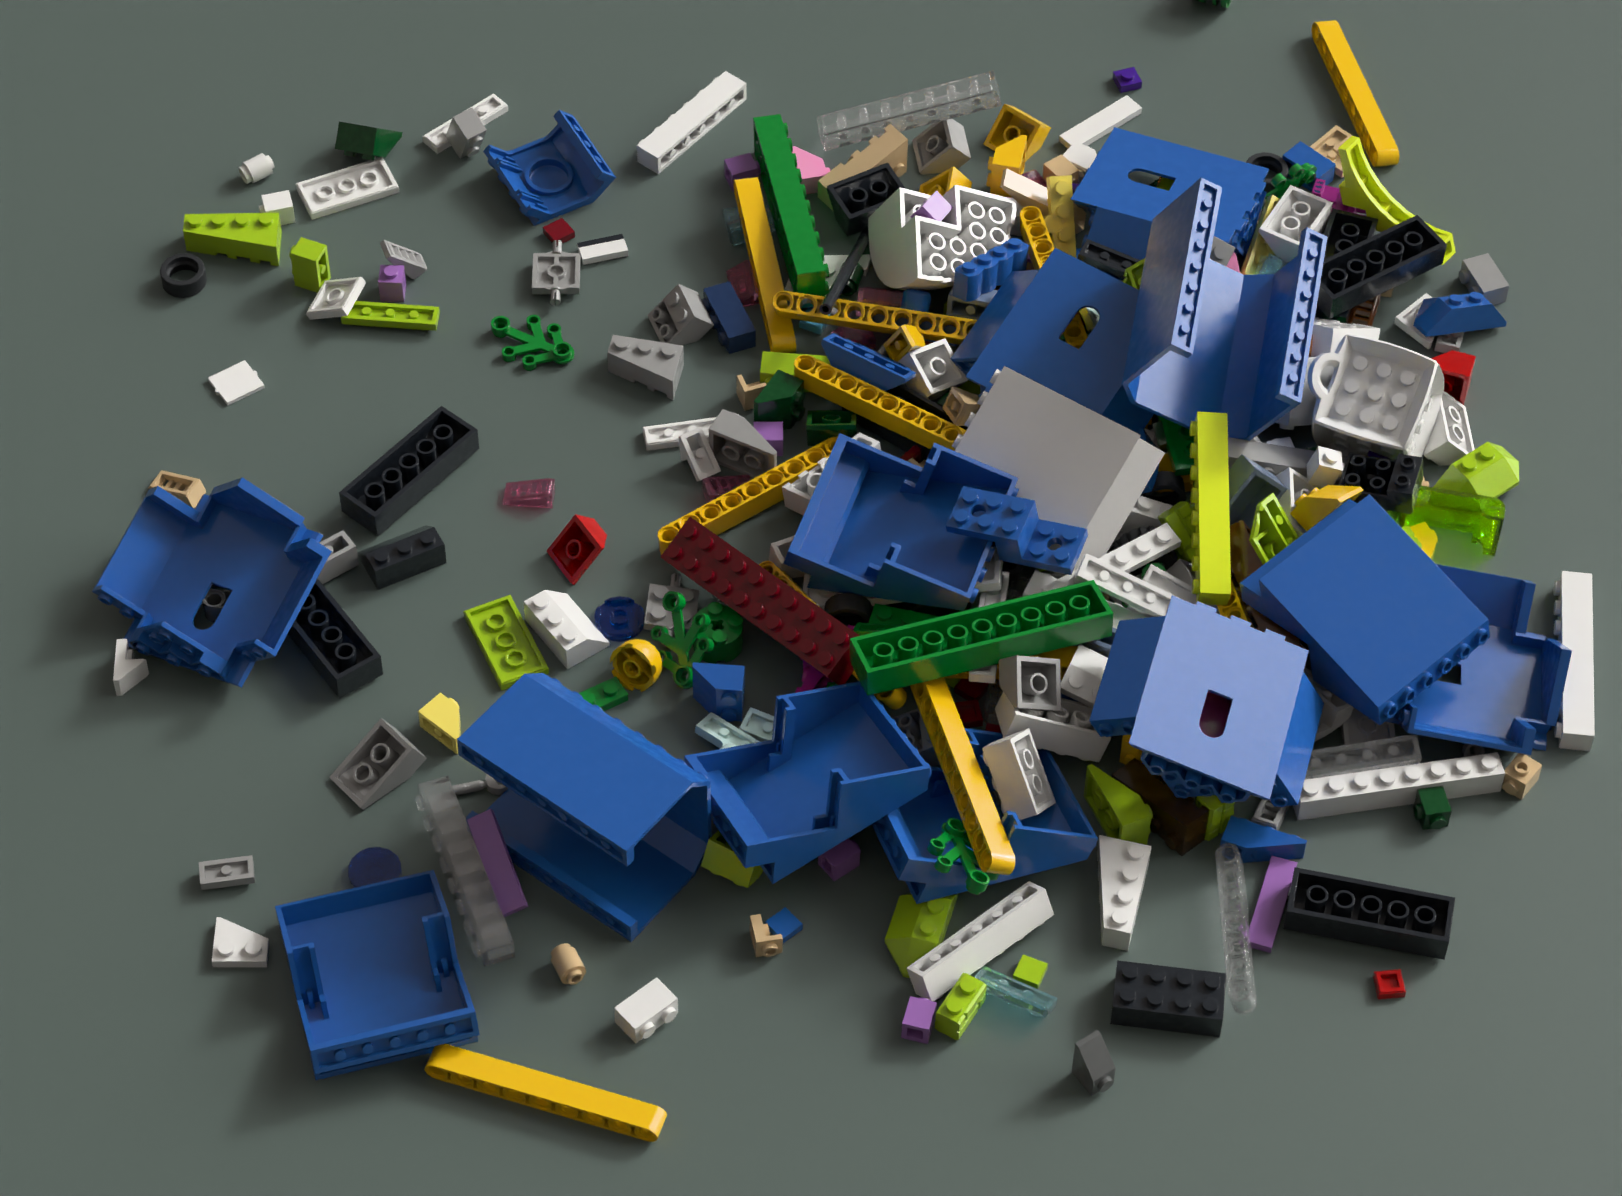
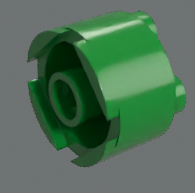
[692,602,743,664]

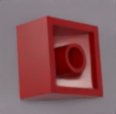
[1431,350,1476,405]

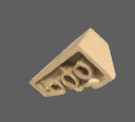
[1000,169,1086,234]

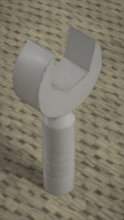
[450,774,508,796]

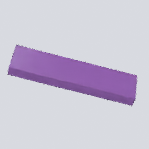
[467,809,528,918]
[1245,856,1298,953]

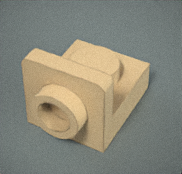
[749,914,783,957]

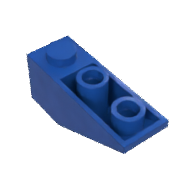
[1219,815,1307,863]

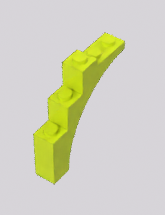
[1338,136,1456,265]

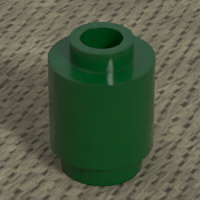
[840,263,864,296]

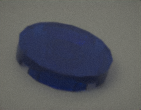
[594,596,645,642]
[348,847,402,888]

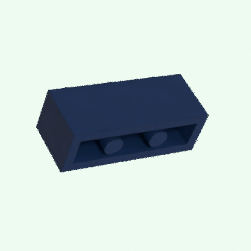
[701,281,756,354]

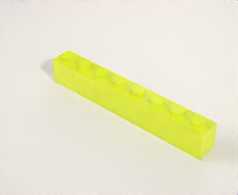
[1189,411,1231,606]

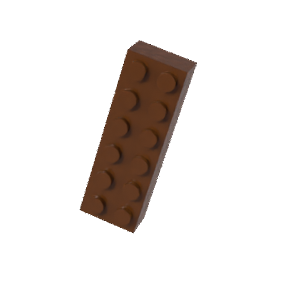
[1230,520,1309,657]

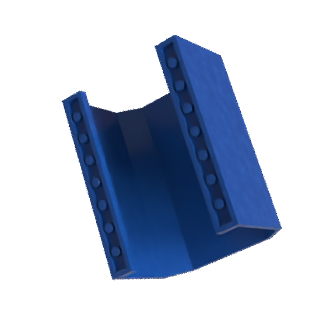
[1122,178,1328,441]
[457,673,712,942]

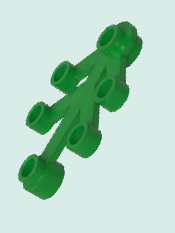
[1261,163,1317,211]
[491,315,575,371]
[651,591,714,689]
[927,818,1000,895]

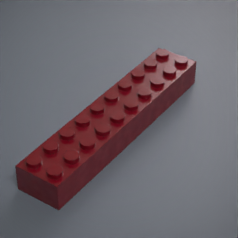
[661,517,860,685]

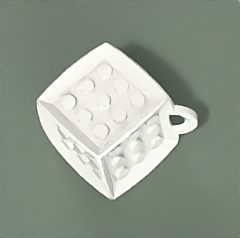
[1308,334,1444,460]

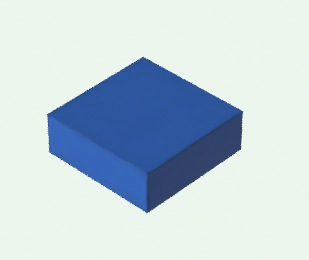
[765,907,803,943]

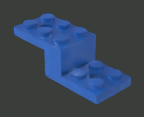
[946,486,1088,575]

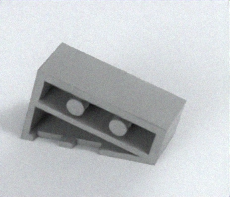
[607,335,684,400]

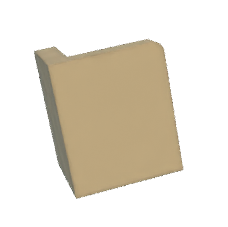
[736,375,766,411]

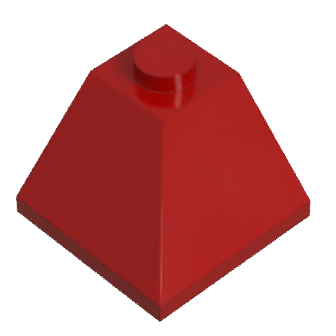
[546,514,607,585]

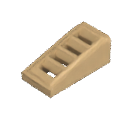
[148,470,206,508]

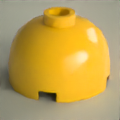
[610,639,662,691]

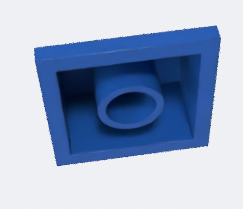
[692,662,745,722]

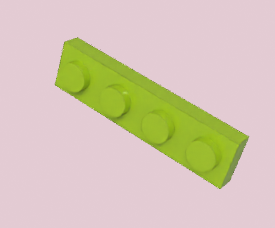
[341,301,440,331]

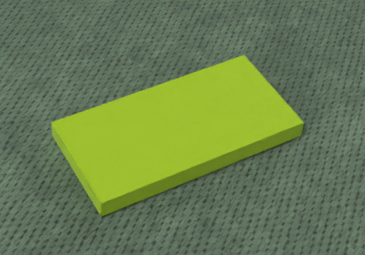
[463,595,549,690]

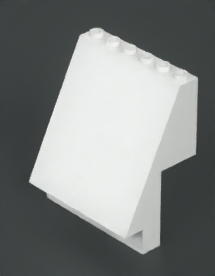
[952,366,1165,571]

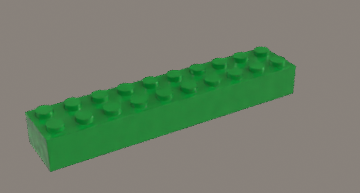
[753,114,829,308]
[850,580,1114,696]

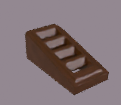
[1347,294,1381,327]

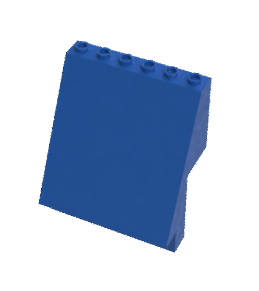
[783,433,1019,611]
[1240,494,1490,725]
[684,682,931,884]
[872,728,1098,904]
[275,870,480,1080]

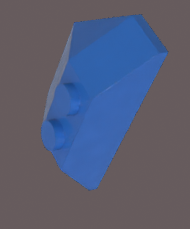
[1413,292,1507,337]
[821,333,916,391]

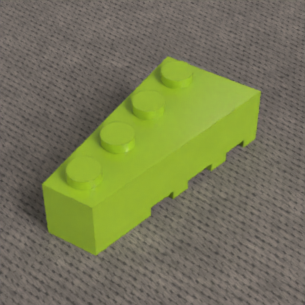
[183,213,282,266]

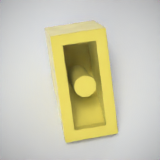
[418,693,461,754]

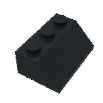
[827,163,906,236]
[357,525,447,590]

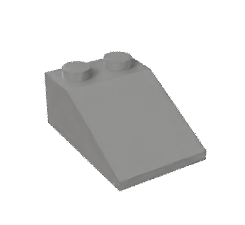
[709,409,777,478]
[329,718,427,810]

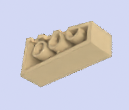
[818,124,908,211]

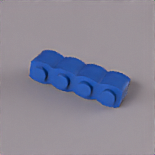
[953,238,1029,302]

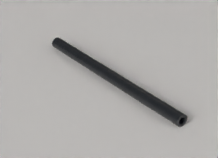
[819,226,869,315]

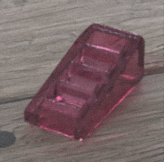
[702,475,751,503]
[503,478,556,508]

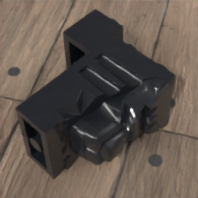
[1339,453,1423,523]

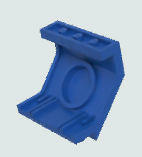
[483,110,616,226]

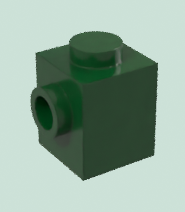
[1413,786,1452,830]

